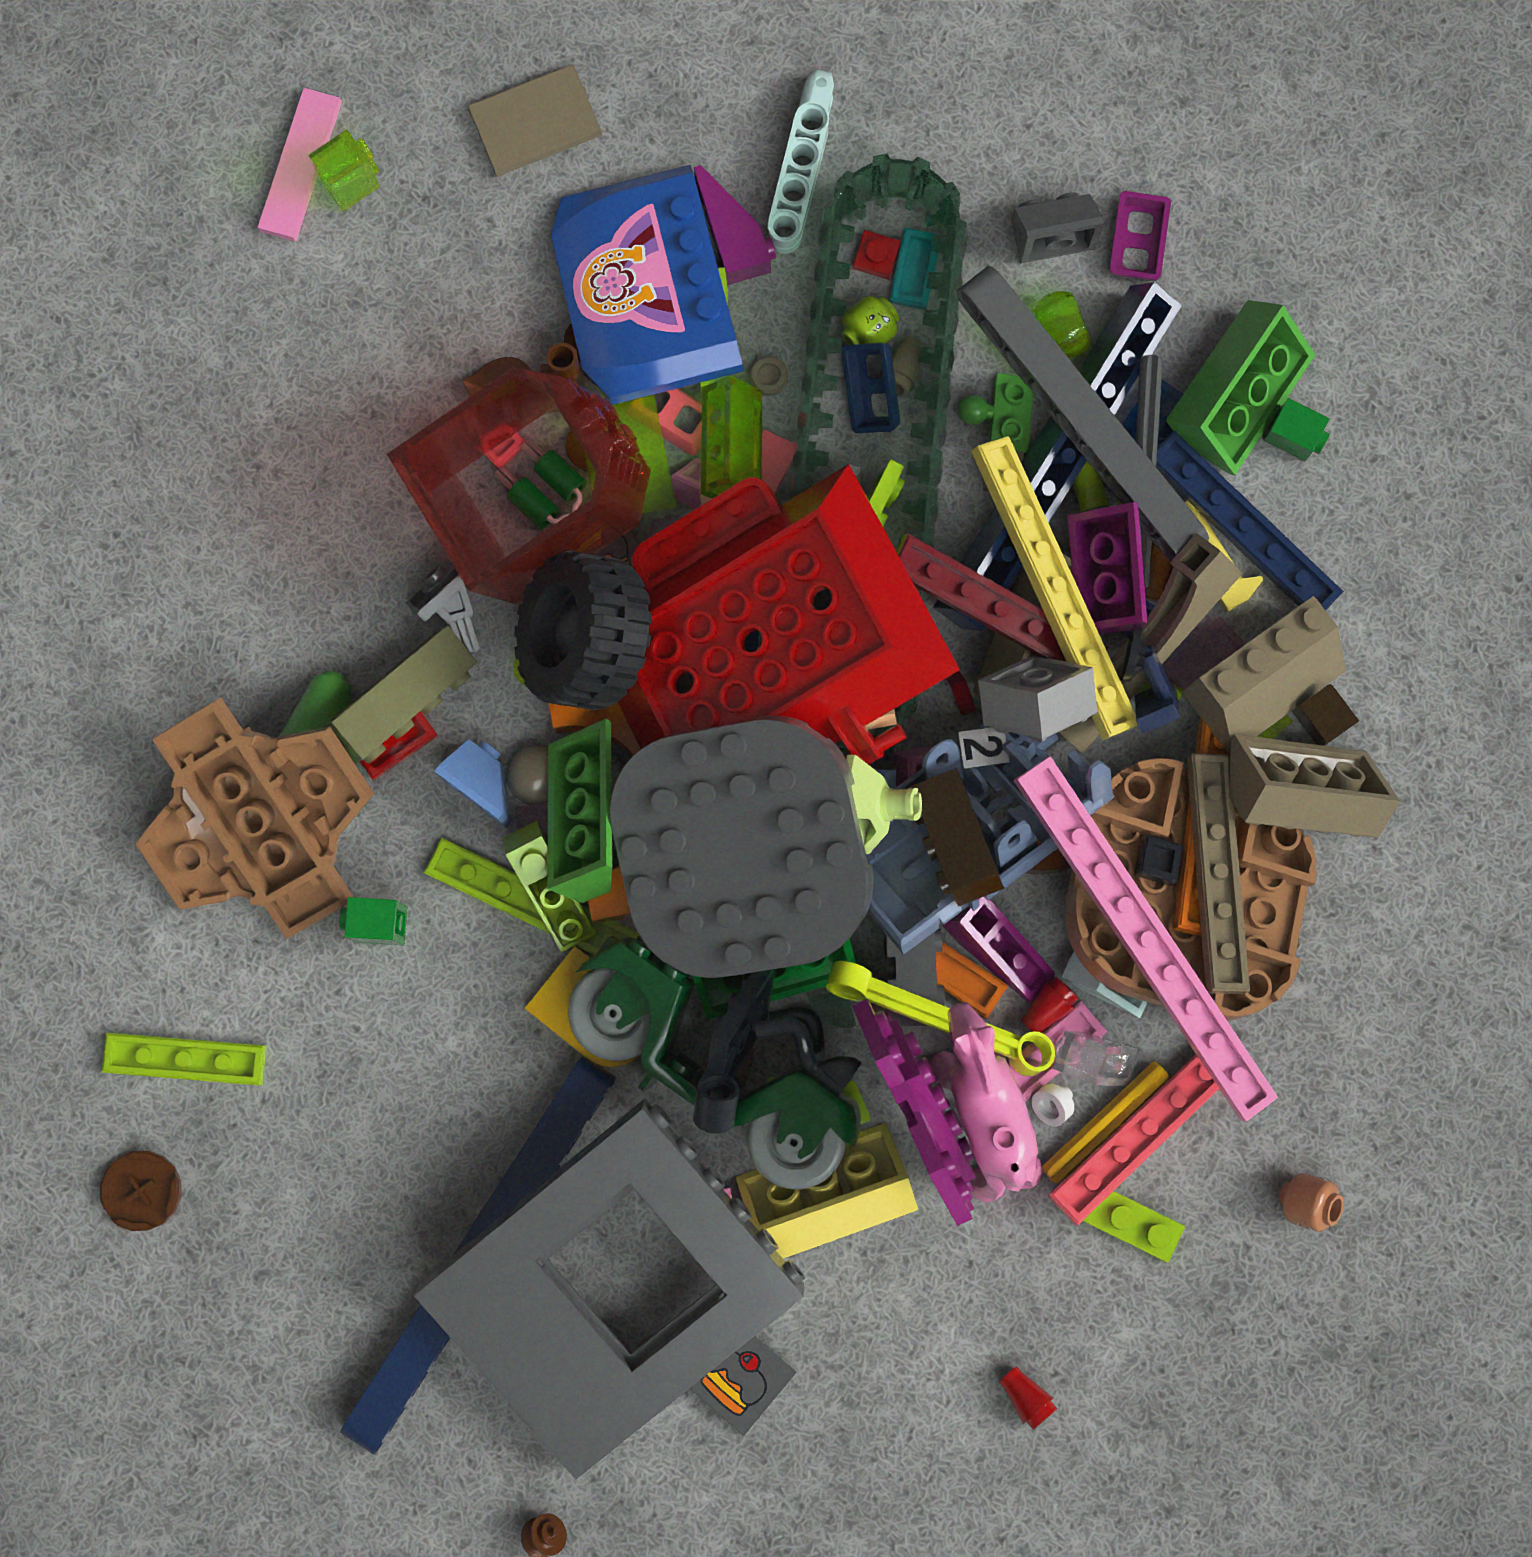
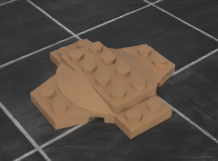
[135,697,374,939]

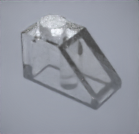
[1053,1030,1140,1086]

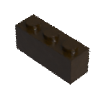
[911,768,1004,907]

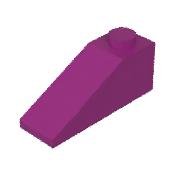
[694,165,776,285]
[940,897,1055,1003]

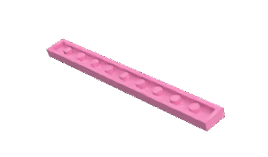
[1013,756,1278,1121]

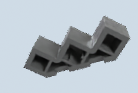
[884,928,945,1027]

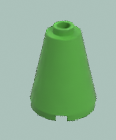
[279,671,351,736]

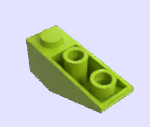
[502,820,596,952]

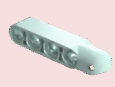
[768,70,834,254]

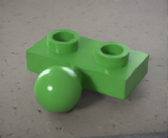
[958,373,1034,456]

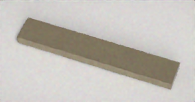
[1186,754,1250,994]

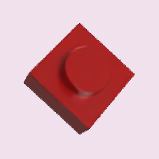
[853,230,901,280]

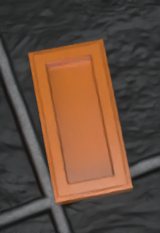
[936,942,1009,1019]

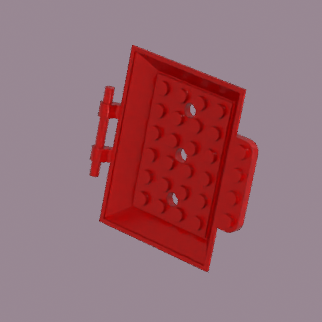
[618,464,960,765]

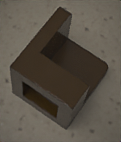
[1292,684,1359,746]

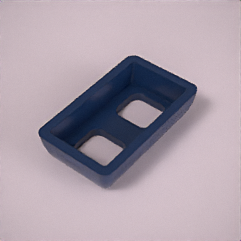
[842,343,901,433]

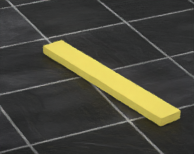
[971,436,1138,741]

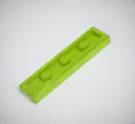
[101,1033,267,1086]

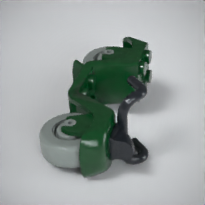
[568,936,862,1189]

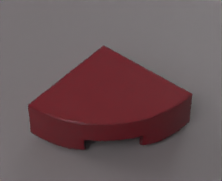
[943,671,976,716]

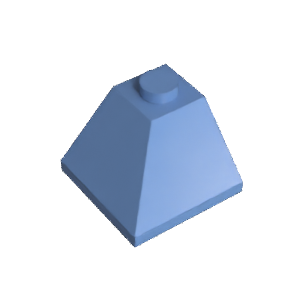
[434,739,511,828]

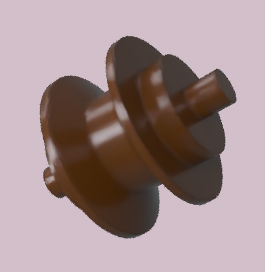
[521,1513,567,1557]

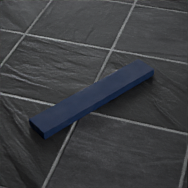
[1156,431,1344,611]

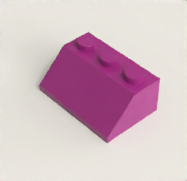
[1068,502,1147,635]

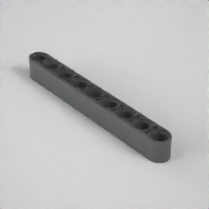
[956,266,1209,562]

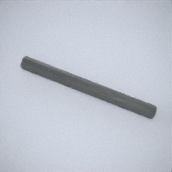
[1135,355,1163,589]

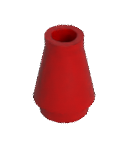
[1021,976,1079,1033]
[999,1366,1058,1430]

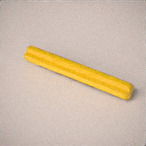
[1042,1062,1169,1184]

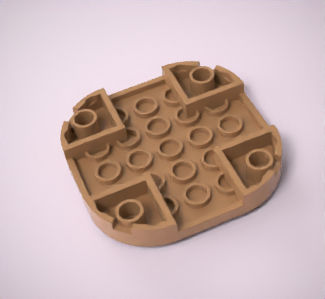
[1065,759,1317,1021]

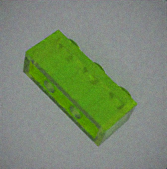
[701,375,763,499]

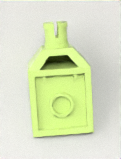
[846,755,922,854]

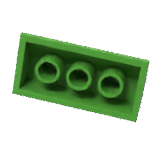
[1166,300,1316,475]
[547,719,612,903]

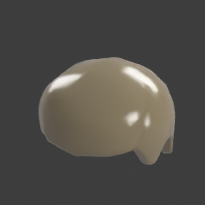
[506,745,548,806]

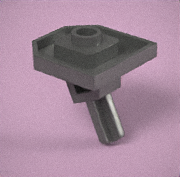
[406,553,480,654]

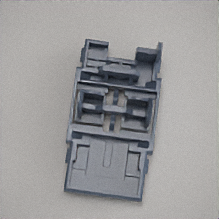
[866,724,1115,955]

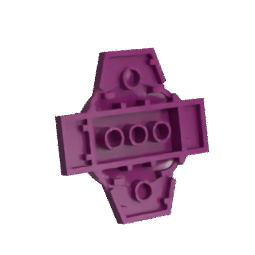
[852,999,976,1226]

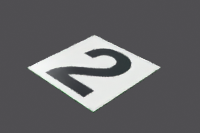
[958,727,1010,769]

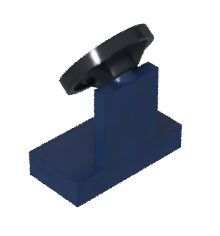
[1122,625,1180,734]

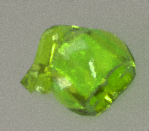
[1030,291,1091,360]

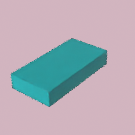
[889,228,942,310]

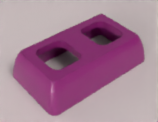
[1110,191,1171,281]

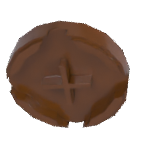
[100,1151,182,1231]

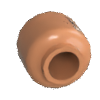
[1279,1173,1344,1232]

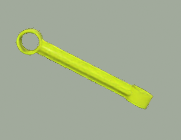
[826,961,1055,1076]

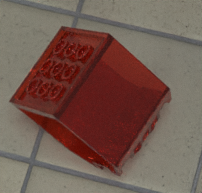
[387,367,651,605]

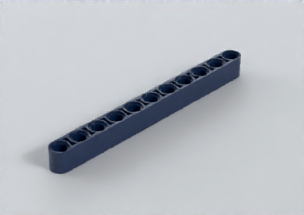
[340,1056,617,1455]

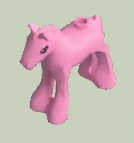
[930,1002,1044,1203]

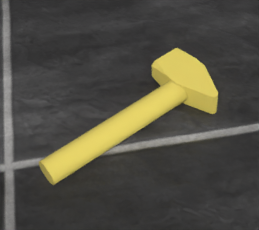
[1185,500,1263,613]

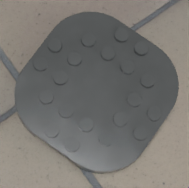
[610,715,874,978]

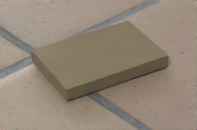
[468,64,602,177]

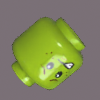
[841,296,899,345]

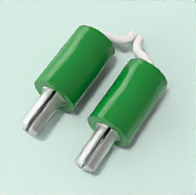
[494,439,587,530]

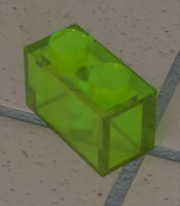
[308,129,380,212]

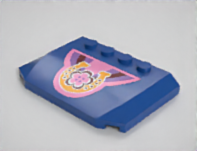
[551,164,744,405]

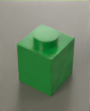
[1264,398,1330,461]

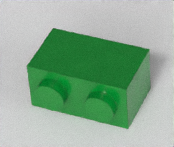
[339,897,408,946]

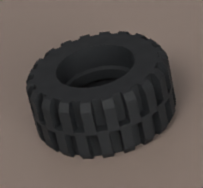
[514,550,652,710]

